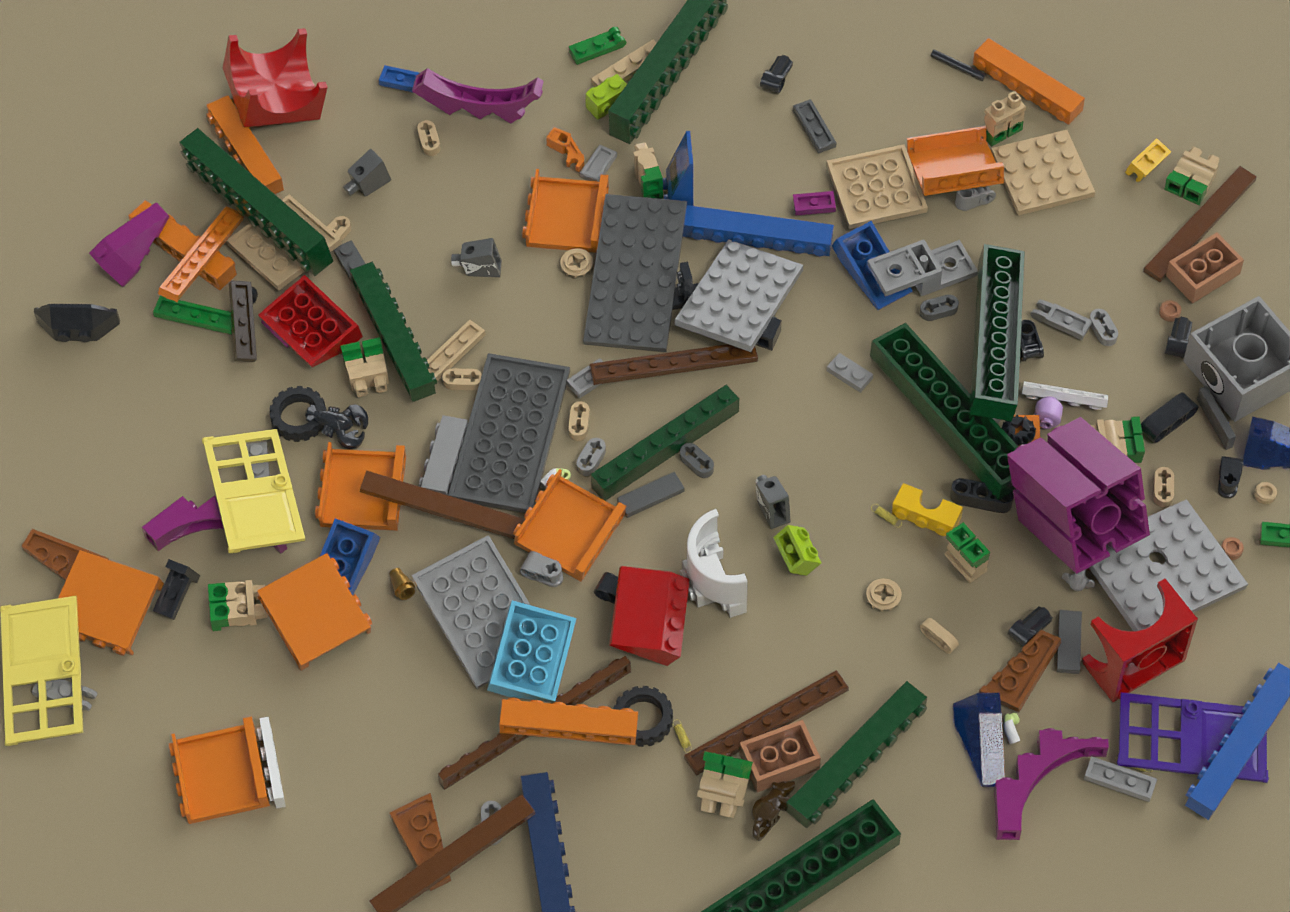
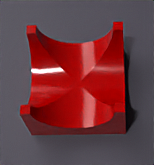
[222,28,328,127]
[1081,578,1198,703]

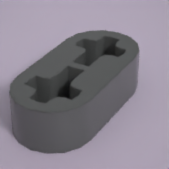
[920,295,959,321]
[680,443,714,478]

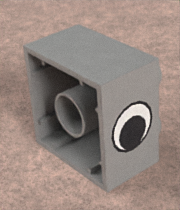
[1183,296,1290,422]

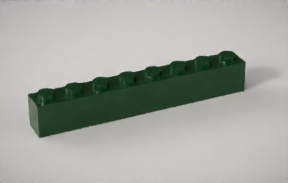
[350,261,437,402]
[590,384,740,501]
[786,681,927,828]

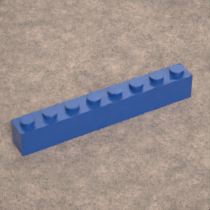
[683,205,834,257]
[1185,662,1290,820]

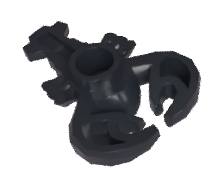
[305,404,368,450]

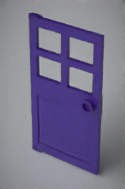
[1117,692,1269,783]

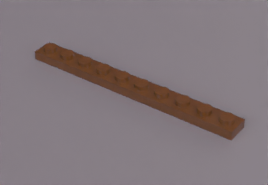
[438,656,631,790]

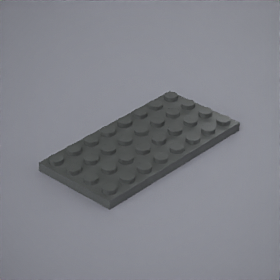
[583,194,687,352]
[448,353,570,513]

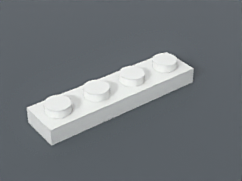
[1022,381,1108,410]
[257,717,286,808]

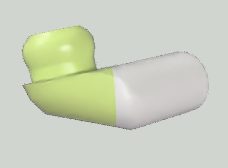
[540,468,571,489]
[1003,712,1020,744]

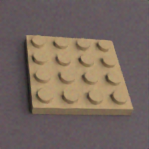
[991,130,1095,216]
[827,144,928,229]
[227,194,342,291]

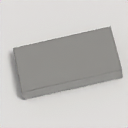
[580,145,617,182]

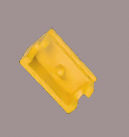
[1125,138,1171,182]

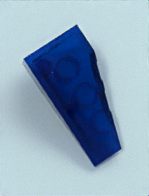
[1243,416,1290,470]
[953,693,1005,787]

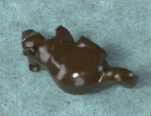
[752,781,795,841]

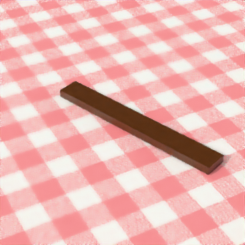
[1143,166,1257,282]
[589,344,758,385]
[360,470,525,539]
[684,670,849,776]
[369,794,536,912]

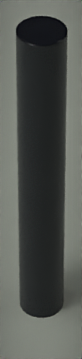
[931,49,986,81]

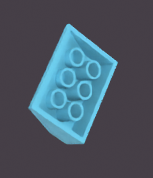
[487,600,577,702]

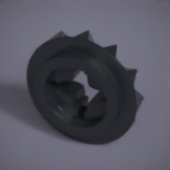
[1002,414,1036,446]

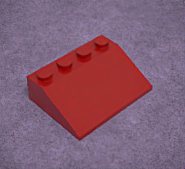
[258,275,363,367]
[609,566,690,666]

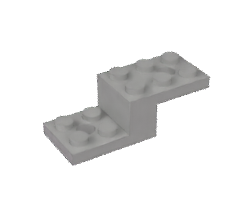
[867,240,978,296]

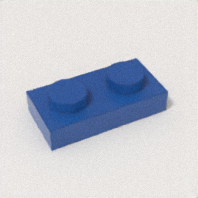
[378,65,419,92]

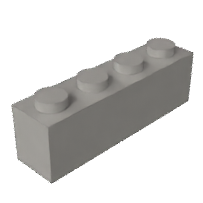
[419,415,468,495]

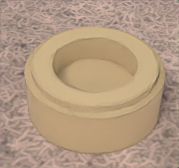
[1254,482,1277,504]

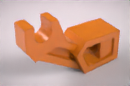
[546,127,584,172]

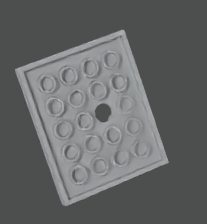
[1089,499,1248,631]

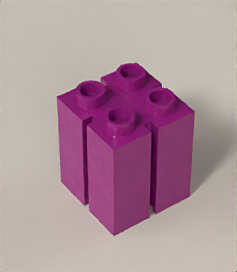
[1007,417,1150,574]

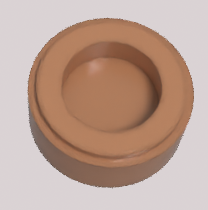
[1159,300,1181,322]
[1221,537,1244,560]

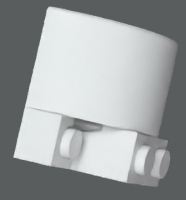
[680,509,747,618]

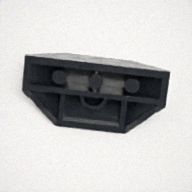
[34,304,120,342]

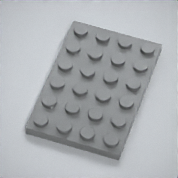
[675,239,803,352]
[411,535,530,689]

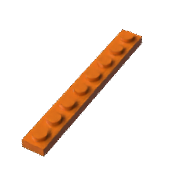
[158,206,244,302]

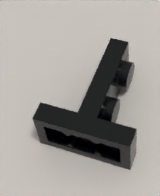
[673,261,699,310]
[153,559,200,620]

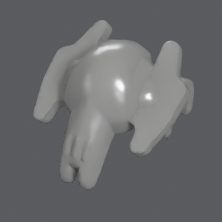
[1062,569,1095,591]

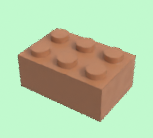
[1166,232,1244,304]
[739,719,821,793]

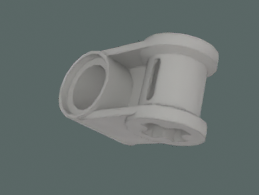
[955,186,996,211]
[520,551,564,587]

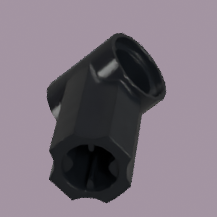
[760,54,793,94]
[1165,316,1193,358]
[1008,606,1053,647]

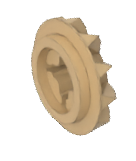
[560,249,593,278]
[866,578,902,612]

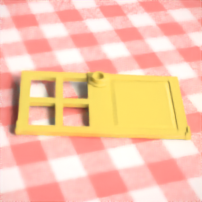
[202,429,305,553]
[0,596,83,746]

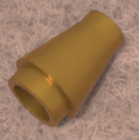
[389,568,415,600]

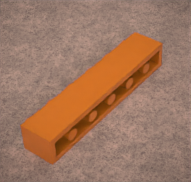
[973,38,1085,125]
[206,95,284,194]
[128,200,237,290]
[499,698,638,745]

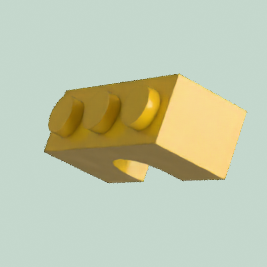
[892,483,963,536]

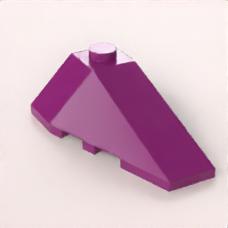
[89,202,170,287]

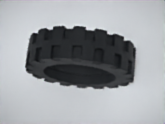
[269,386,327,442]
[613,686,673,747]

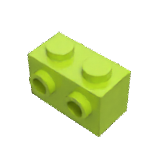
[585,74,627,120]
[773,525,821,576]

